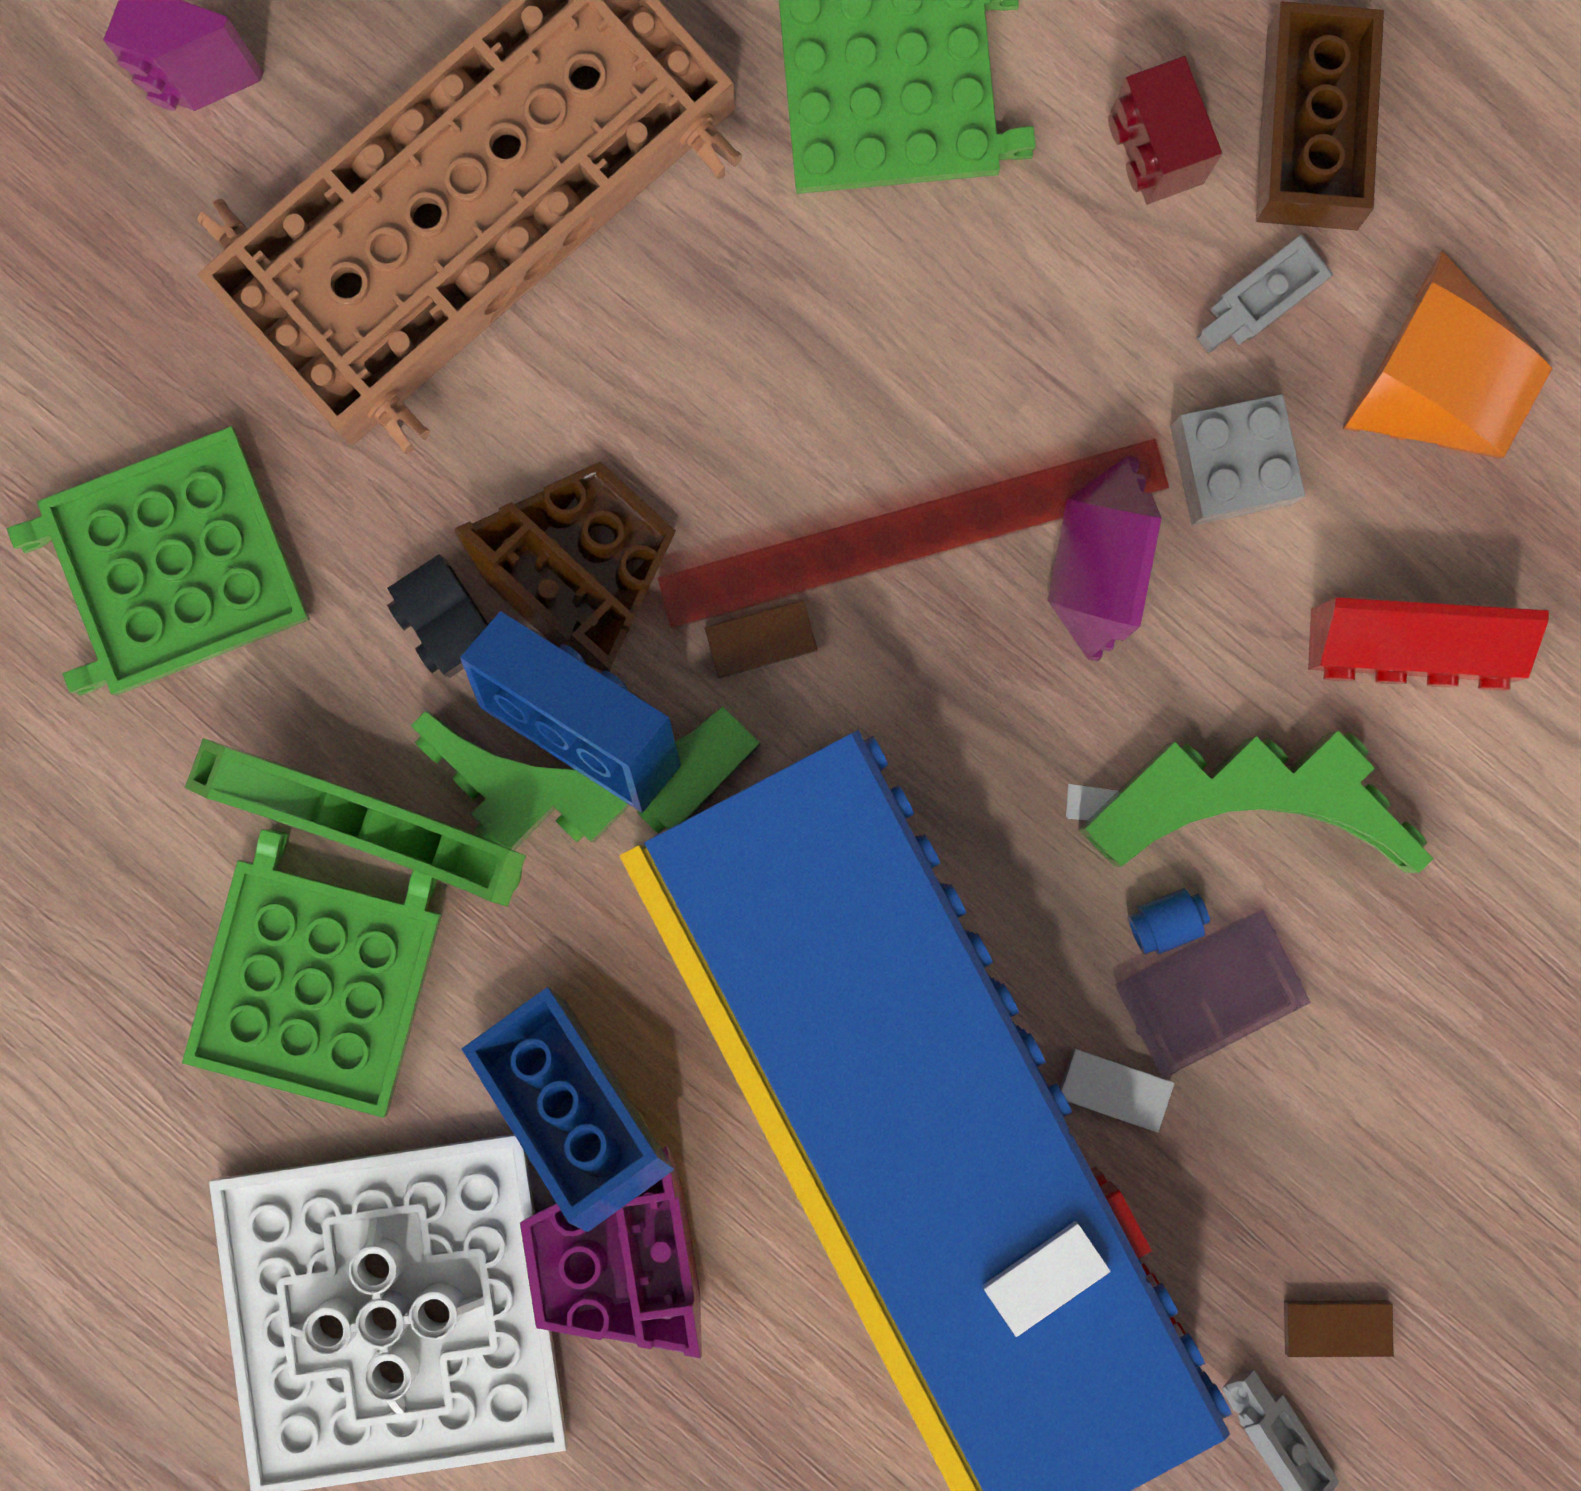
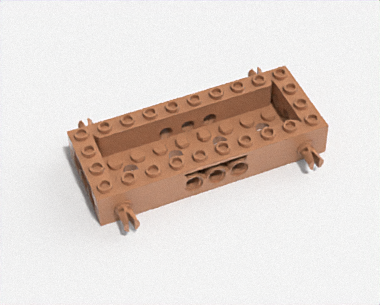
[197,0,742,454]

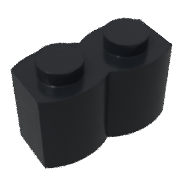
[387,554,489,678]

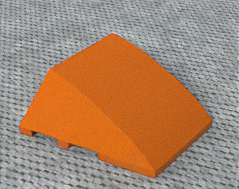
[1343,251,1553,459]

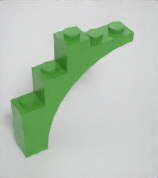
[411,706,761,850]
[1078,730,1434,873]
[185,738,526,907]

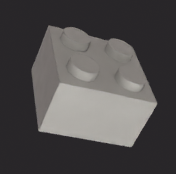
[1170,394,1305,526]

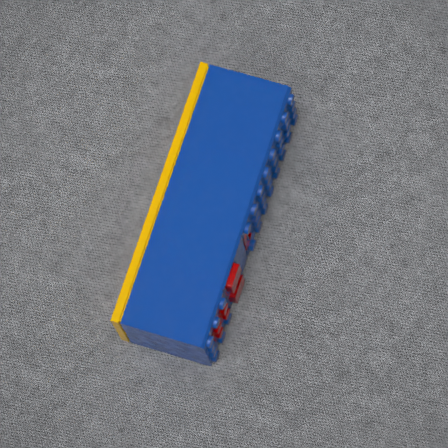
[619,730,1232,1491]

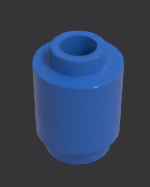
[1128,888,1210,955]

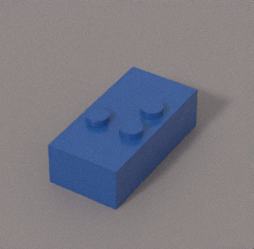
[460,611,681,813]
[461,987,675,1232]

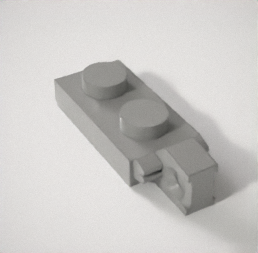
[1196,234,1333,354]
[1222,1370,1339,1491]

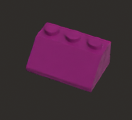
[103,0,264,111]

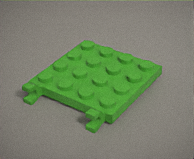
[779,0,1036,194]
[6,426,310,696]
[182,829,442,1118]

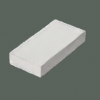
[1060,1048,1175,1133]
[982,1221,1111,1337]

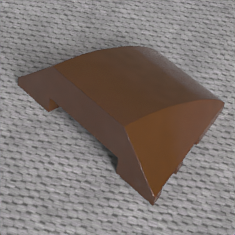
[455,462,676,672]

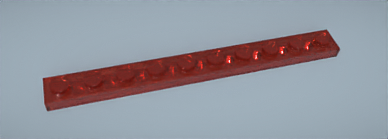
[657,438,1170,629]

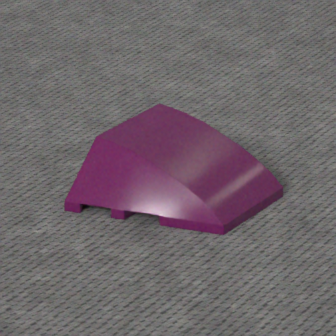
[1048,456,1162,661]
[520,1145,702,1359]

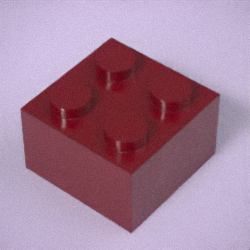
[1108,56,1223,205]

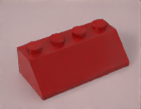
[1308,597,1549,691]

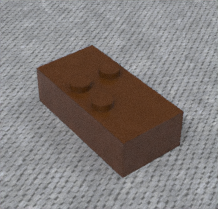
[1256,1,1384,231]

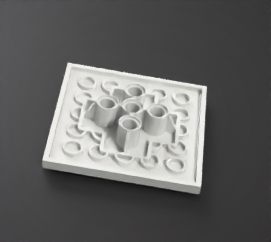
[209,1134,568,1491]

